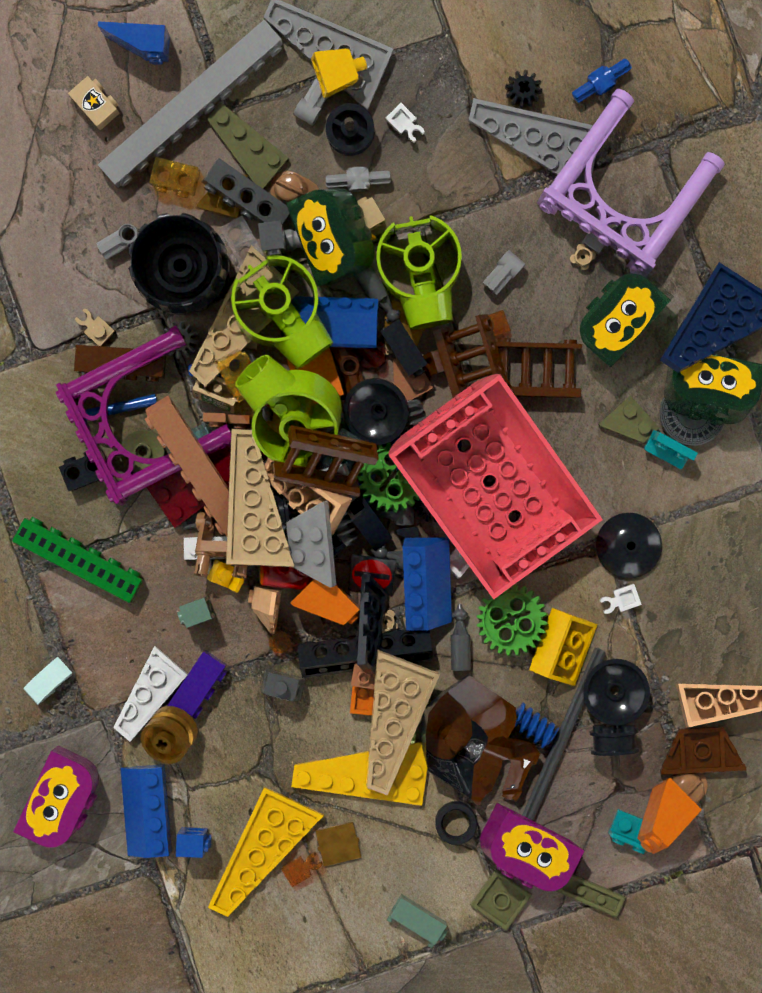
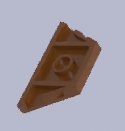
[660,726,746,775]

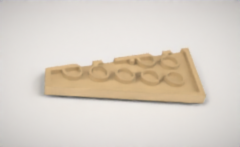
[189,245,299,388]
[226,429,294,567]
[366,650,440,795]

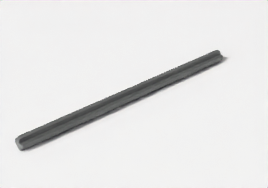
[522,648,605,820]

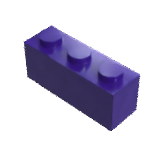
[167,650,228,719]

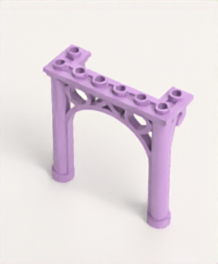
[537,89,725,278]

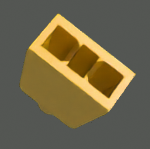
[311,49,367,98]

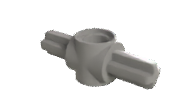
[326,167,391,192]

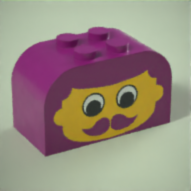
[13,746,99,847]
[480,803,585,891]

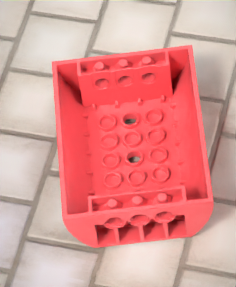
[388,374,603,600]

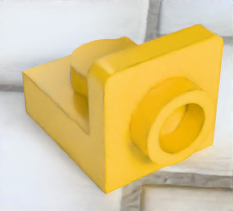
[207,559,244,593]

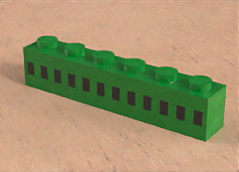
[12,516,144,603]

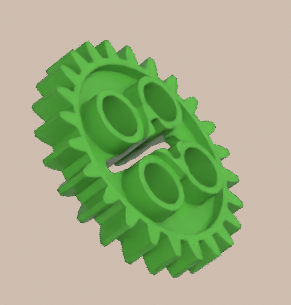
[357,442,420,513]
[476,584,549,656]

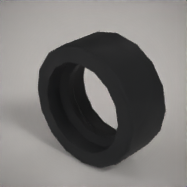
[435,801,477,845]

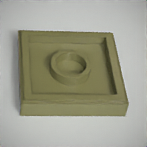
[470,868,532,931]

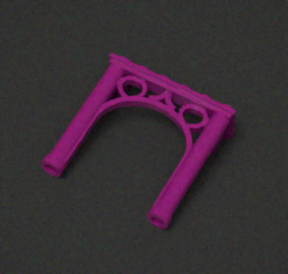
[56,325,231,506]

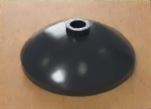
[343,378,409,445]
[596,513,662,578]
[583,659,650,726]

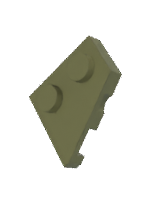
[598,396,660,443]

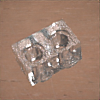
[219,215,264,267]

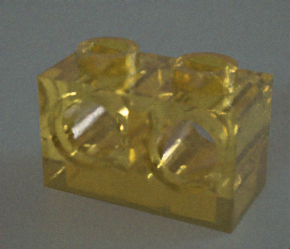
[149,157,201,198]
[214,349,251,403]

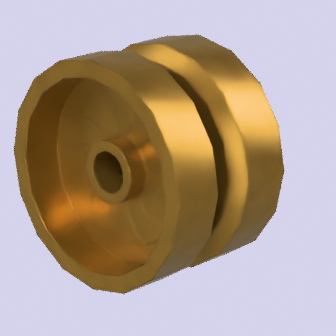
[140,706,198,764]

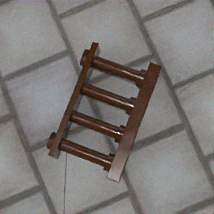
[433,314,513,398]
[496,338,582,398]
[272,425,379,497]

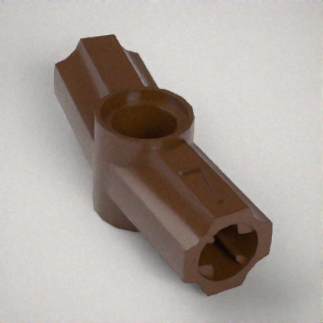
[330,347,364,394]

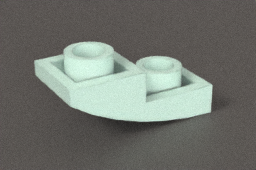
[23,657,72,705]

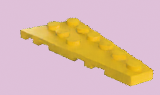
[291,742,427,806]
[208,786,324,917]

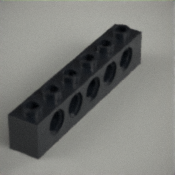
[298,630,434,678]

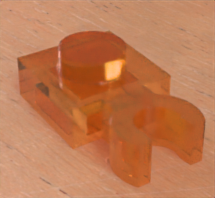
[281,852,323,887]

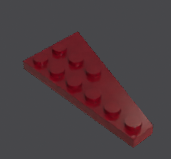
[146,446,268,528]

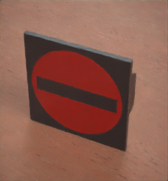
[348,554,396,595]

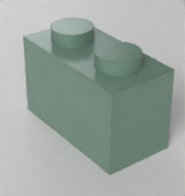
[177,596,216,628]

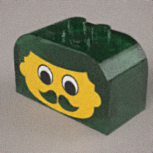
[286,188,375,287]
[580,271,674,367]
[664,354,762,425]

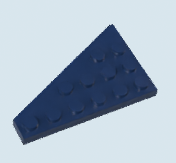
[660,262,762,373]

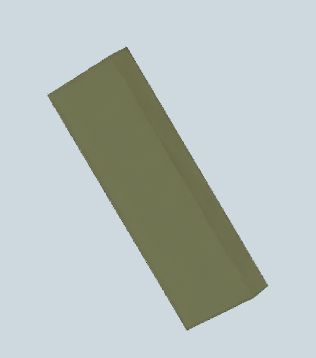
[556,874,626,918]

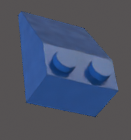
[98,21,170,65]

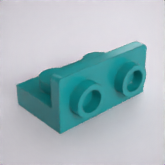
[644,430,698,469]
[608,809,650,854]

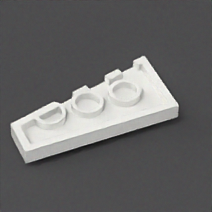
[113,646,188,742]

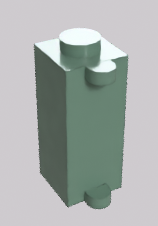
[387,894,448,948]

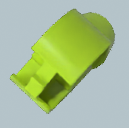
[377,215,462,330]
[231,255,333,369]
[235,355,342,467]

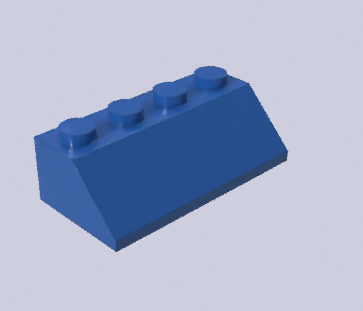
[291,296,378,348]
[403,538,452,630]
[120,764,172,858]

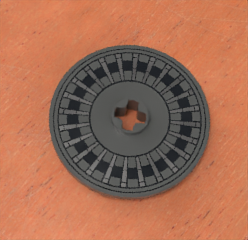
[659,381,726,446]

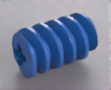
[513,702,559,749]

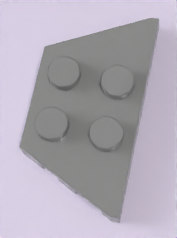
[286,500,336,587]

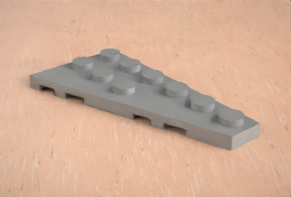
[264,0,394,111]
[468,98,596,193]

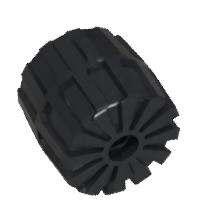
[128,213,230,315]

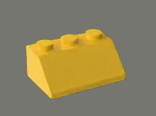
[529,608,598,686]

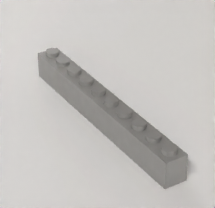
[98,20,283,188]

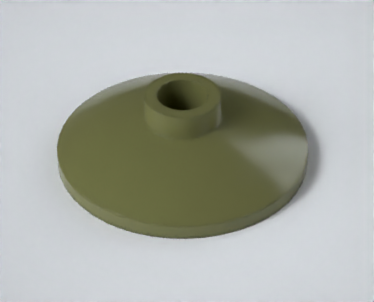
[120,430,164,473]

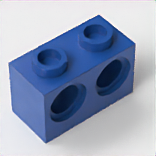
[176,827,211,858]

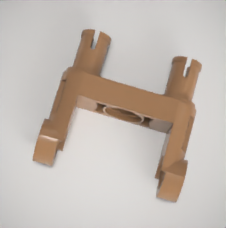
[194,512,248,579]

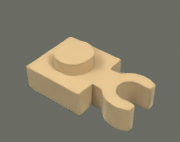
[75,309,116,346]

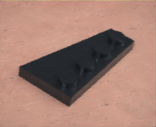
[357,574,388,674]

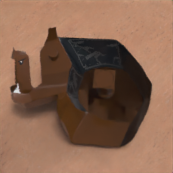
[421,675,540,806]

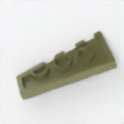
[207,102,289,189]

